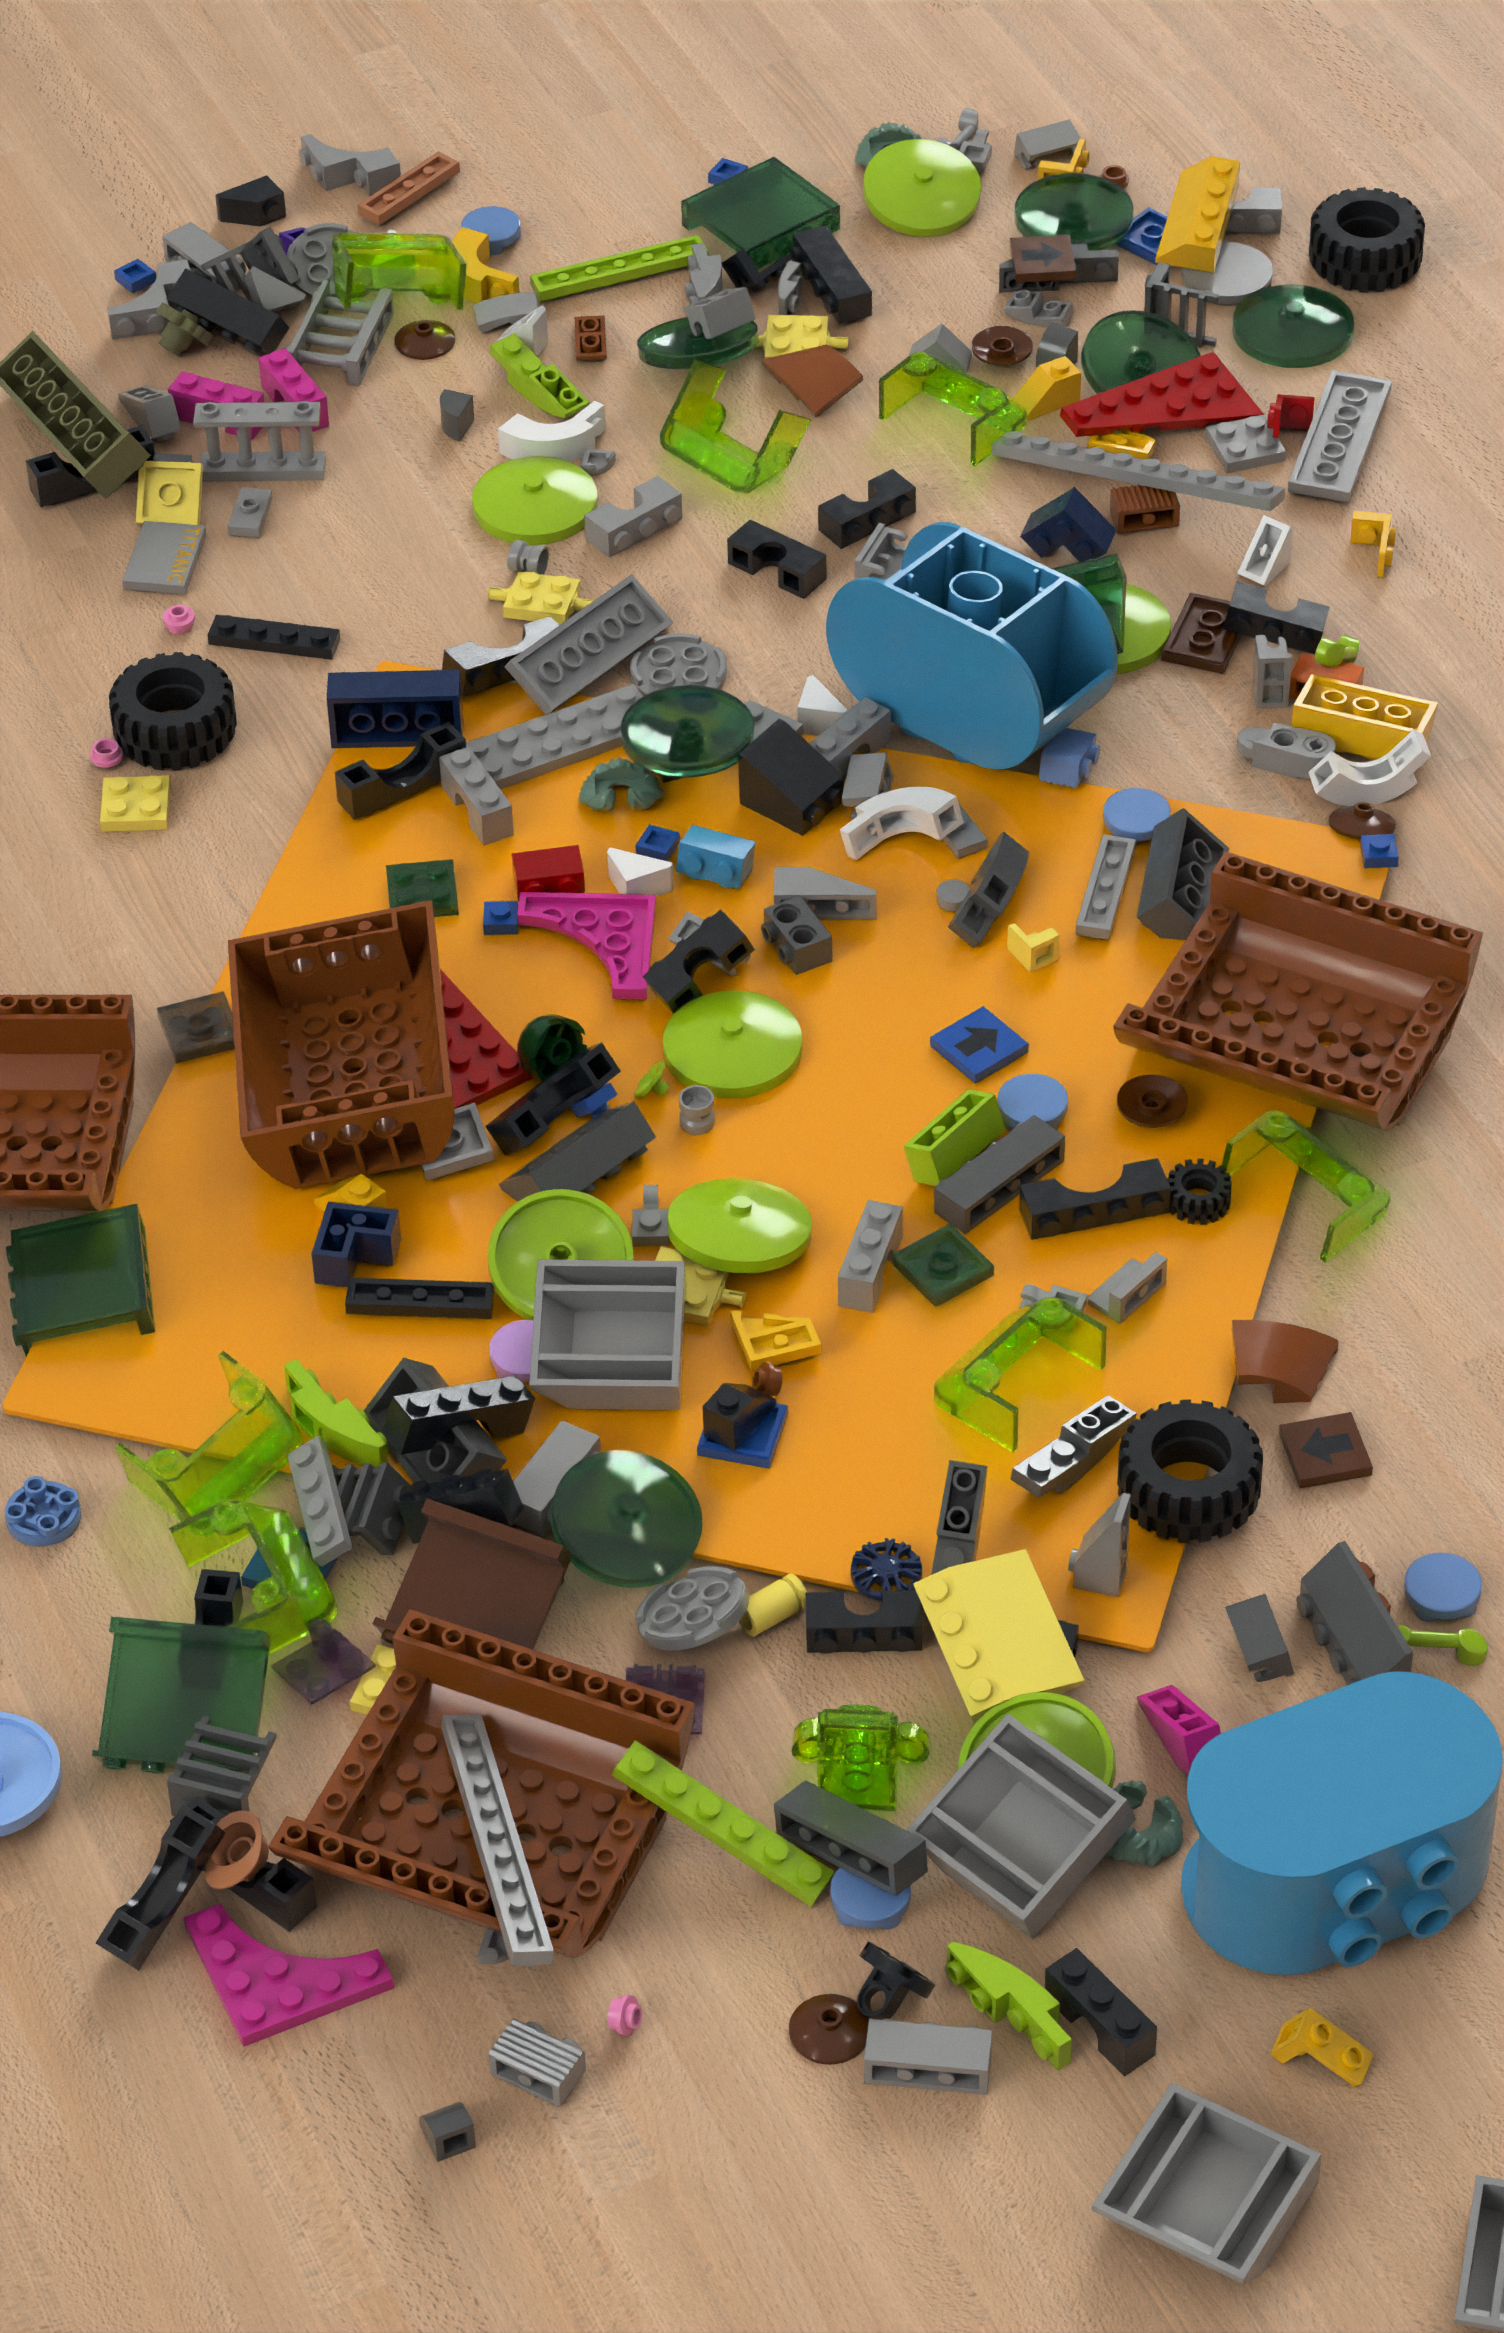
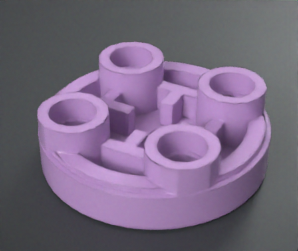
[489,1320,534,1382]

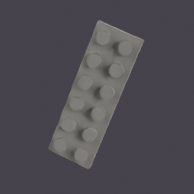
[1288,370,1392,503]
[505,574,673,715]
[466,684,662,789]

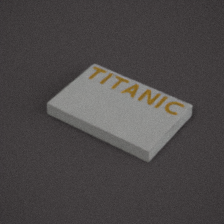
[122,521,206,595]

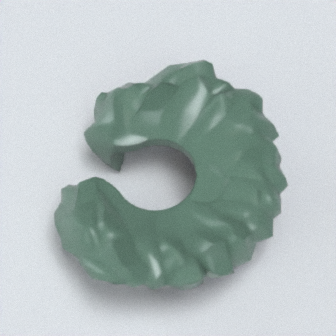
[855,122,922,167]
[578,757,664,811]
[1106,1780,1183,1867]

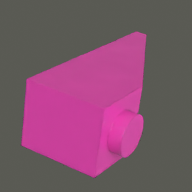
[1137,1685,1221,1775]

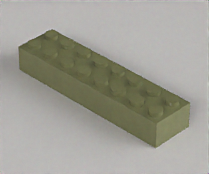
[0,331,151,499]

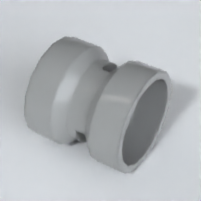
[507,539,549,575]
[679,1085,715,1135]

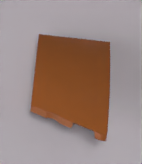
[762,344,863,417]
[1231,1320,1338,1403]

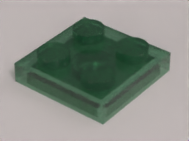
[386,859,459,917]
[892,1223,994,1307]

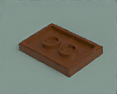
[1161,593,1242,674]

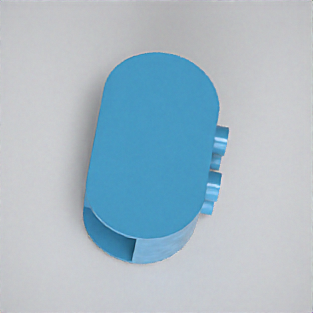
[826,522,1118,769]
[1181,1672,1503,1975]

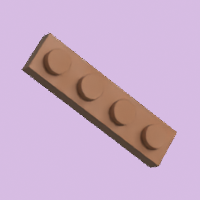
[357,151,460,226]

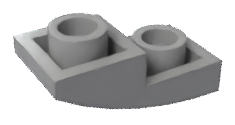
[778,260,804,315]
[1004,290,1074,328]
[473,292,540,333]

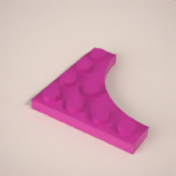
[517,892,656,999]
[183,1903,394,2047]

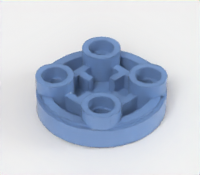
[461,206,521,255]
[1103,788,1171,845]
[997,1074,1068,1131]
[4,1476,81,1546]
[1404,1553,1482,1622]
[831,1868,911,1929]

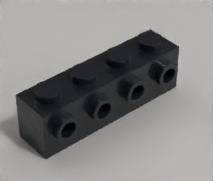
[790,225,872,324]
[166,268,290,356]

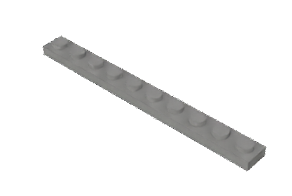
[992,431,1285,511]
[441,1714,554,1967]

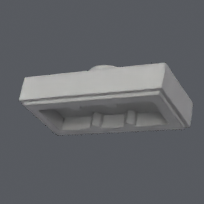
[227,487,273,538]
[943,803,988,858]

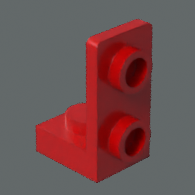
[1267,394,1315,438]

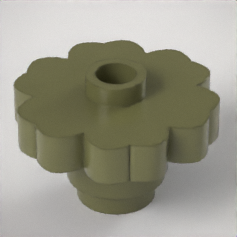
[156,302,214,357]

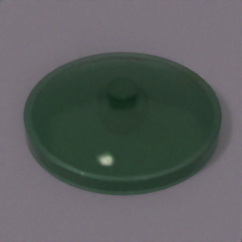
[1015,173,1134,251]
[1232,284,1354,368]
[1081,310,1201,394]
[637,317,759,369]
[621,685,754,777]
[551,1450,703,1588]

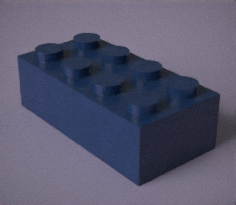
[326,670,464,748]

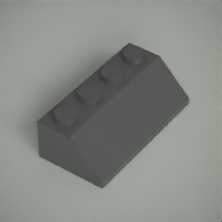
[1137,808,1229,940]
[499,1101,656,1202]
[364,1357,507,1483]
[1296,1541,1413,1686]

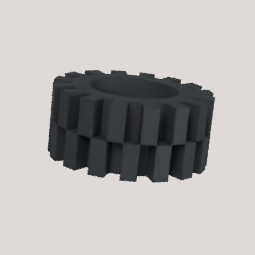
[1167,1159,1232,1225]

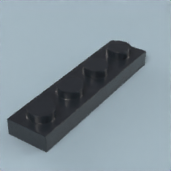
[207,614,340,660]
[345,1278,495,1319]

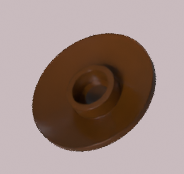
[395,320,455,360]
[972,326,1033,366]
[1329,802,1396,840]
[1117,1075,1188,1128]
[789,1994,869,2065]

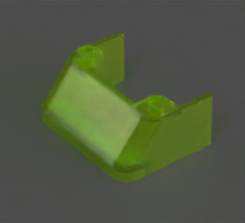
[332,233,467,310]
[879,352,1027,467]
[660,360,811,494]
[1222,1110,1391,1262]
[934,1297,1107,1452]
[115,1351,303,1533]
[169,1499,338,1669]

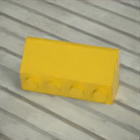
[1155,156,1240,273]
[1291,674,1438,760]

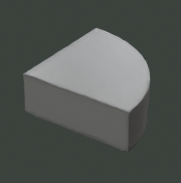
[580,449,616,476]
[478,1929,509,1964]

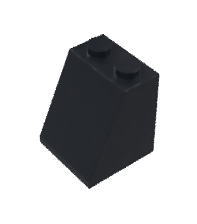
[738,718,843,836]

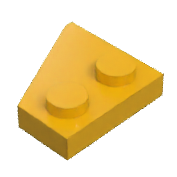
[1087,429,1155,460]
[730,1310,822,1371]

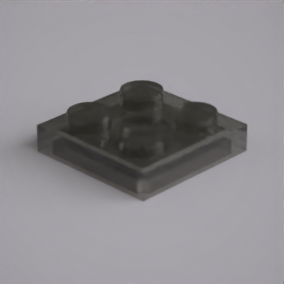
[157,991,235,1063]

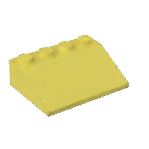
[913,1549,1086,1723]

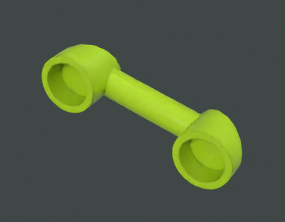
[1315,635,1359,668]
[1397,1625,1488,1666]

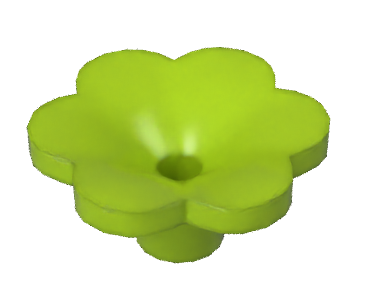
[634,1061,669,1098]

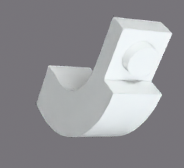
[498,401,606,462]
[1308,729,1431,806]
[840,787,964,860]

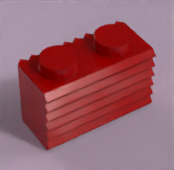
[511,845,585,901]

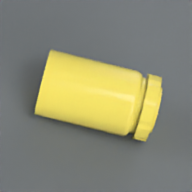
[739,1573,807,1637]

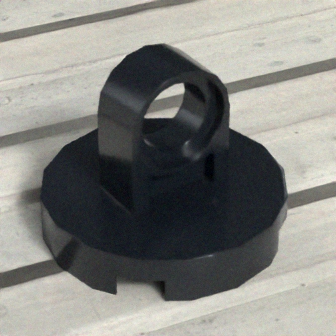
[857,1941,936,2020]

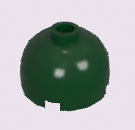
[517,1014,587,1082]

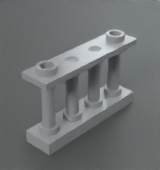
[286,280,394,386]
[193,401,326,482]

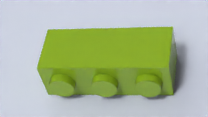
[903,1089,1006,1187]

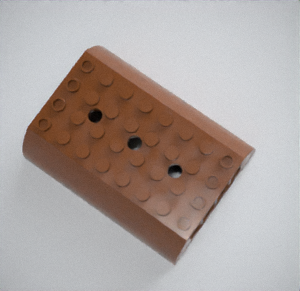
[228,900,454,1189]

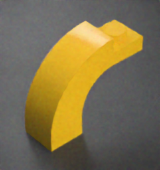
[449,227,520,303]

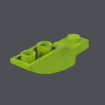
[489,333,590,419]
[284,1359,390,1467]
[945,1941,1072,2070]

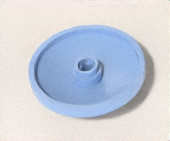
[0,1712,62,1837]

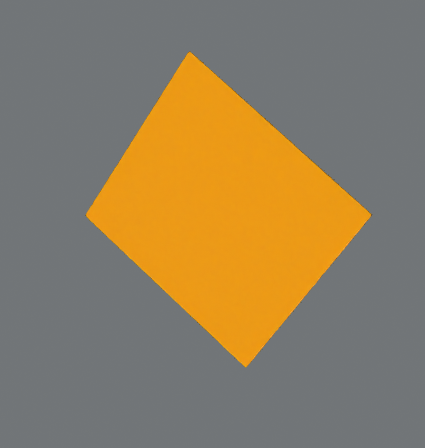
[2,661,1397,1653]

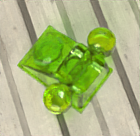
[791,1704,930,1811]

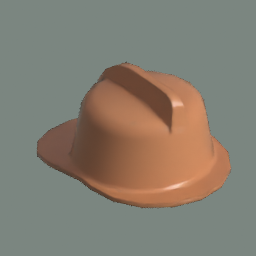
[205,1810,269,1890]

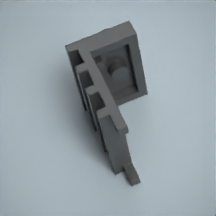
[201,227,300,302]
[1143,262,1219,348]
[299,1462,410,1555]
[167,1715,277,1816]

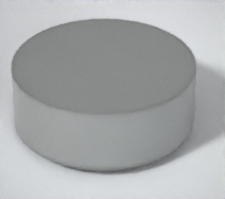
[937,880,970,912]

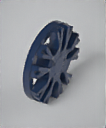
[851,1538,922,1601]

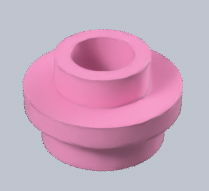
[163,605,195,634]
[90,738,123,768]
[608,1995,642,2036]

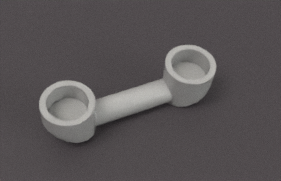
[936,108,978,151]

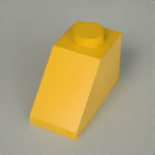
[1012,356,1081,421]
[314,1173,388,1212]

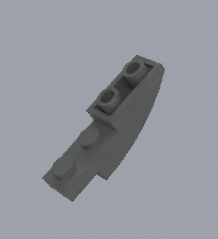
[999,243,1119,293]
[948,832,1029,948]
[1010,1395,1137,1498]
[925,1460,988,1614]

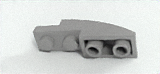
[685,243,723,325]

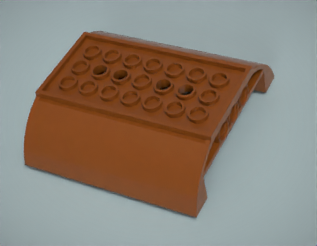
[1113,851,1483,1131]
[0,994,135,1211]
[269,1609,695,1958]

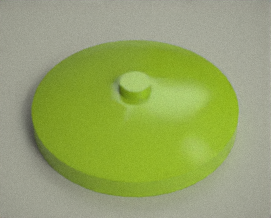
[863,139,981,237]
[472,456,597,545]
[1081,581,1171,674]
[663,990,802,1098]
[667,1178,812,1273]
[488,1189,634,1320]
[958,1692,1116,1789]

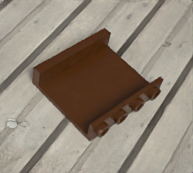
[372,1498,572,1650]

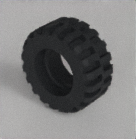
[1309,187,1425,293]
[109,652,237,771]
[1117,1399,1263,1543]

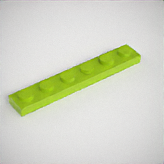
[530,235,709,302]
[612,1740,834,1907]

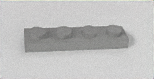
[1076,834,1136,940]
[287,1436,353,1567]

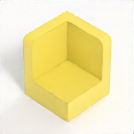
[1007,923,1059,973]

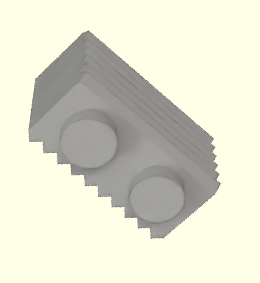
[488,2018,586,2107]

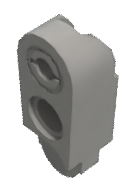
[1237,723,1336,780]

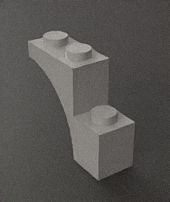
[299,134,401,197]
[107,259,190,339]

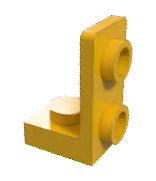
[1038,138,1090,196]
[1350,510,1396,578]
[1270,2007,1373,2087]

